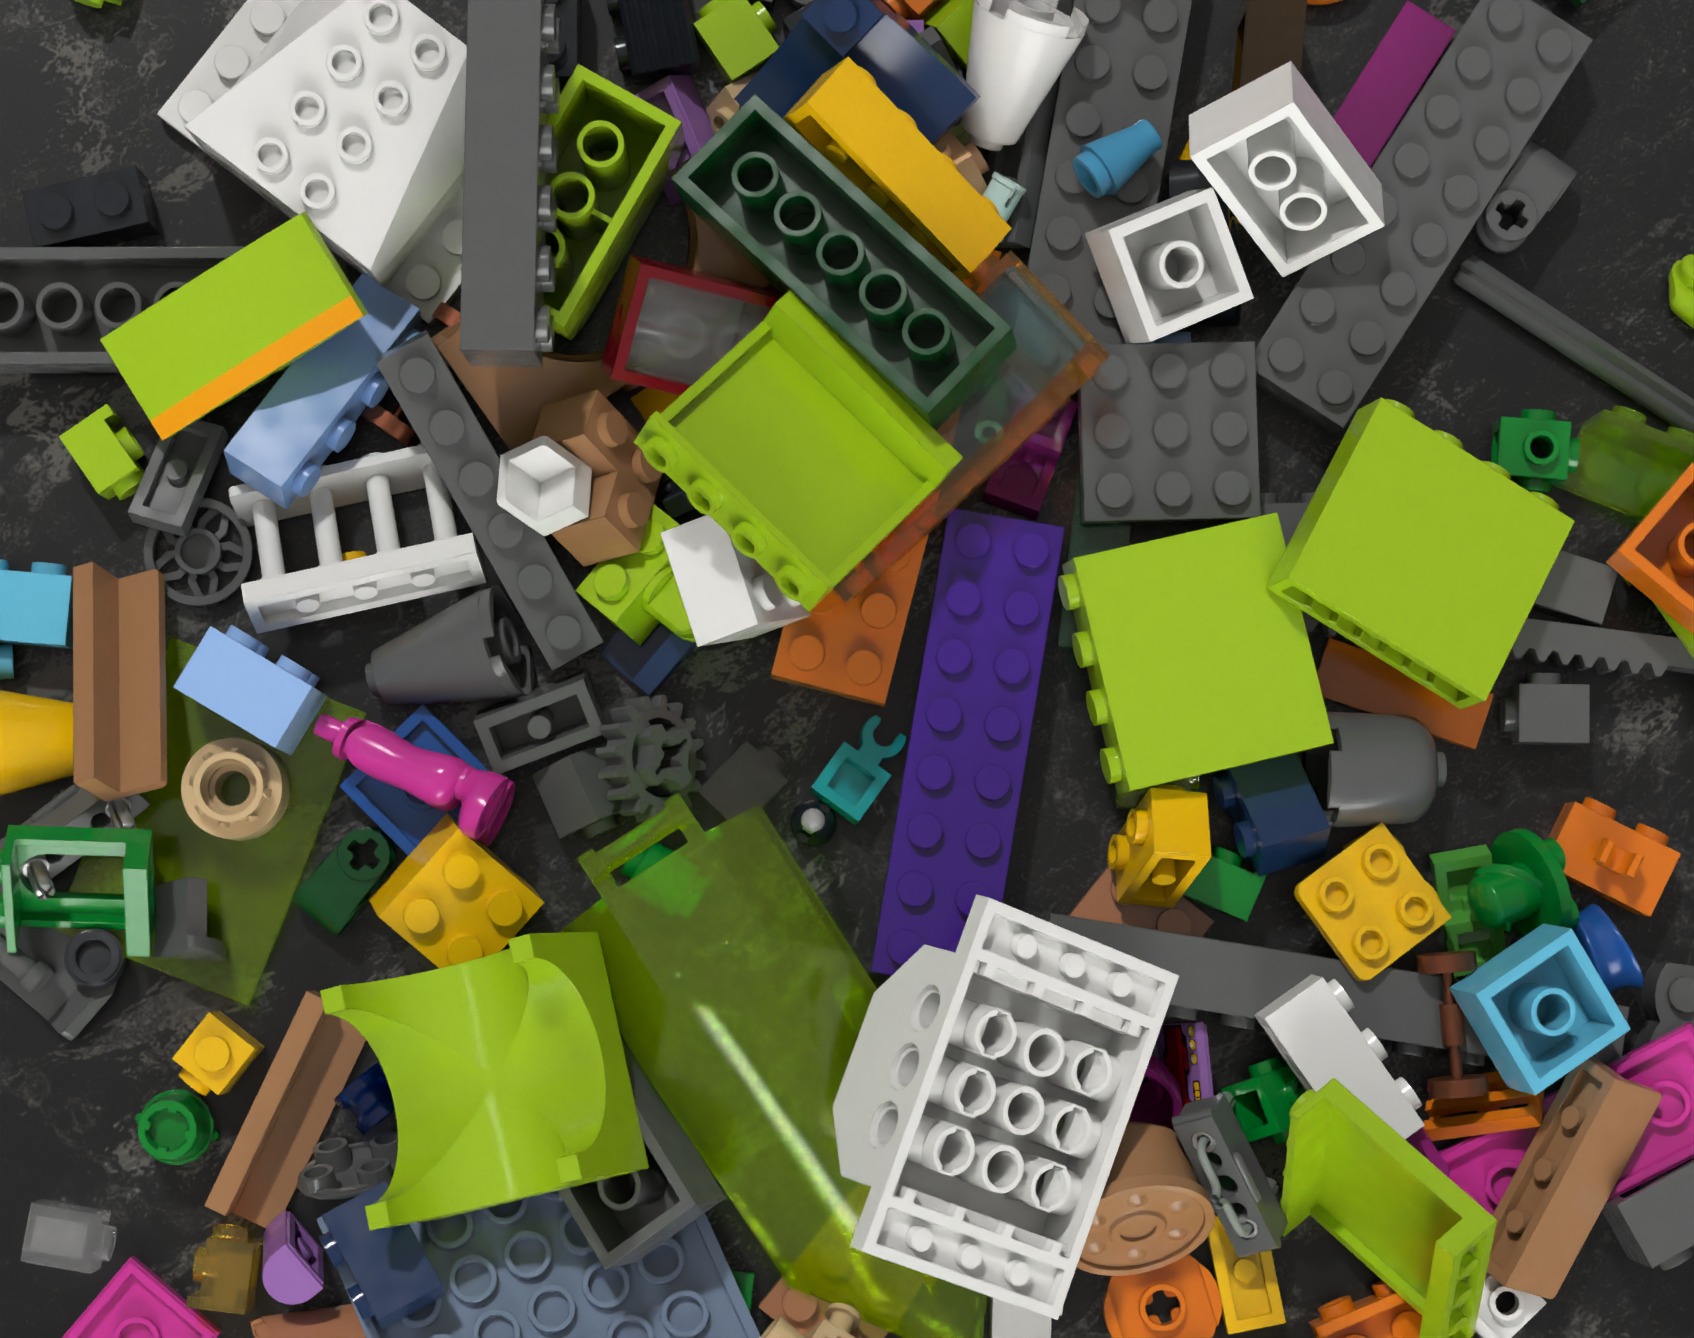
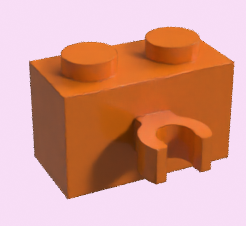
[1548,797,1681,917]

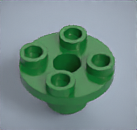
[1467,828,1580,936]

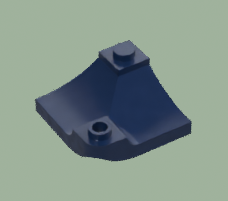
[734,0,981,146]

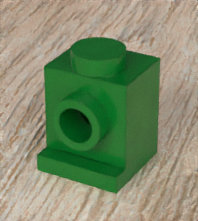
[1182,845,1267,922]

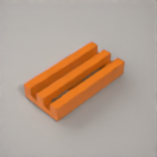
[1423,1071,1545,1141]

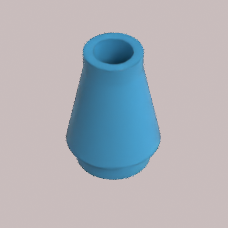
[1072,119,1162,198]

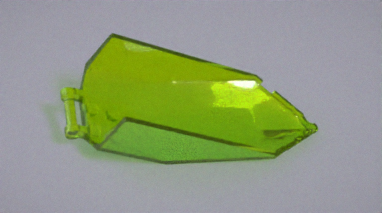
[559,793,987,1338]

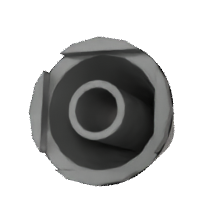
[365,585,535,705]

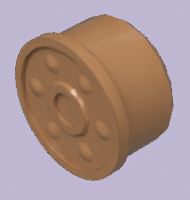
[1077,1121,1215,1276]

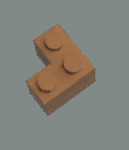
[532,389,662,566]

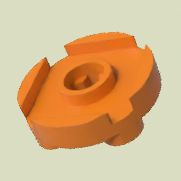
[1103,1254,1222,1338]

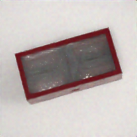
[600,254,784,396]

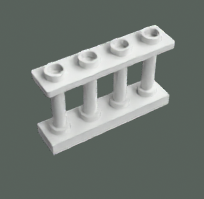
[228,443,486,634]

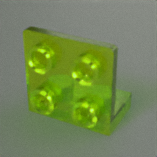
[1558,405,1694,520]

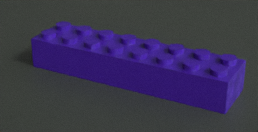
[870,508,1065,975]

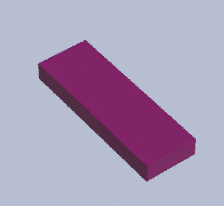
[1333,0,1456,168]

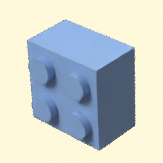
[173,625,327,756]

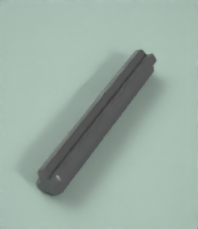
[1453,255,1694,434]

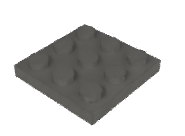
[1076,341,1261,524]

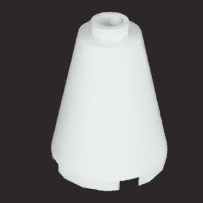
[961,0,1089,151]

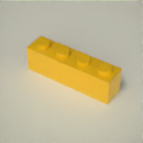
[782,56,1012,281]

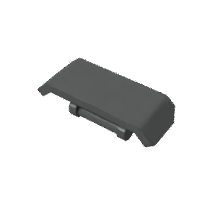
[0,885,117,1040]

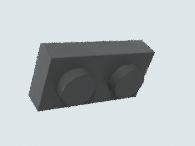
[128,420,228,537]

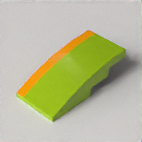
[100,211,368,441]

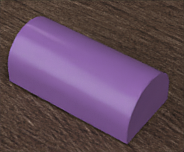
[262,1209,324,1305]

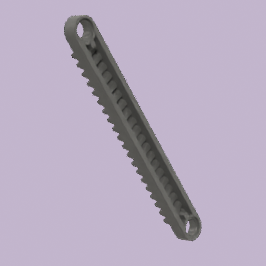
[1302,611,1694,680]

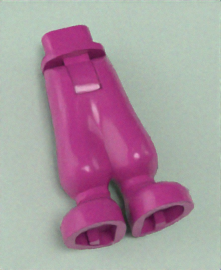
[313,713,516,846]

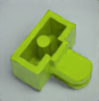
[575,504,696,646]

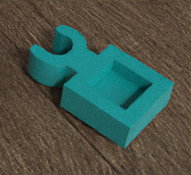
[808,715,906,825]

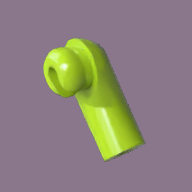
[1668,254,1694,329]

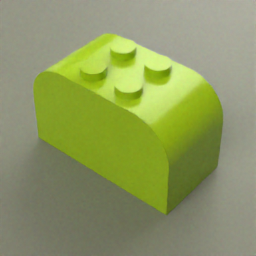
[460,64,685,340]

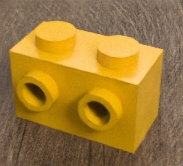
[1107,785,1212,908]

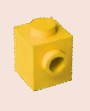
[172,1011,265,1096]

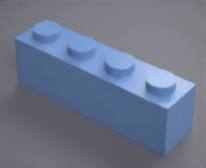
[224,273,423,510]

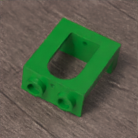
[0,825,155,957]

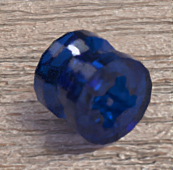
[334,1062,395,1136]

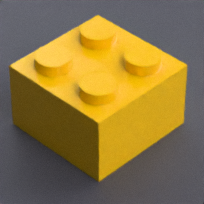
[369,813,544,968]

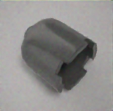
[1302,712,1447,828]

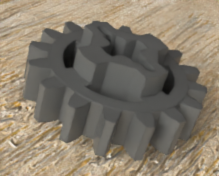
[595,695,706,823]

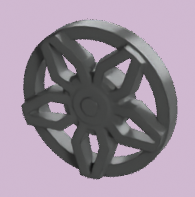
[144,498,254,607]

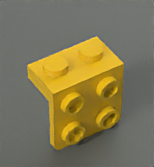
[1294,822,1452,982]

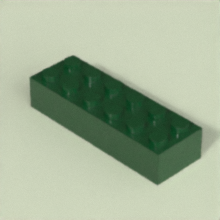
[671,94,1017,431]

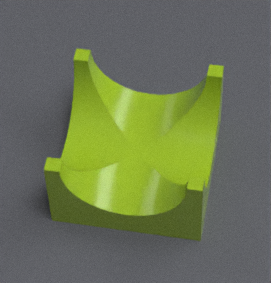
[320,931,649,1230]

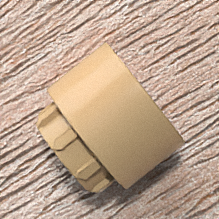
[181,737,290,841]

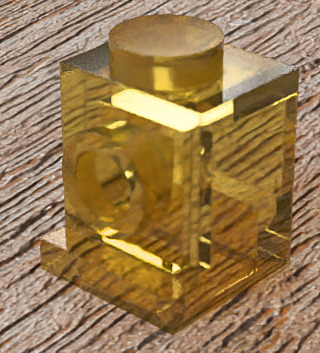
[186,1223,263,1315]

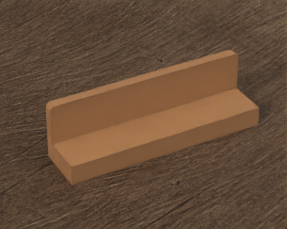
[73,562,167,802]
[204,990,367,1228]
[1487,1056,1662,1299]

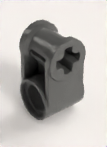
[1475,139,1578,254]

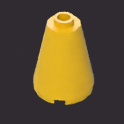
[0,690,73,796]

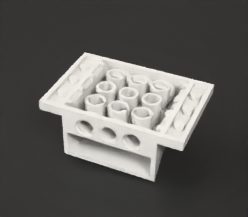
[157,0,467,327]
[832,895,1179,1320]

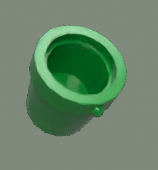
[135,1089,219,1165]

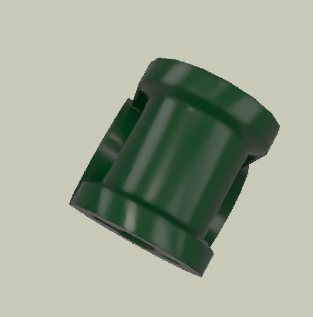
[291,826,397,938]

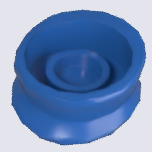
[1572,903,1644,994]

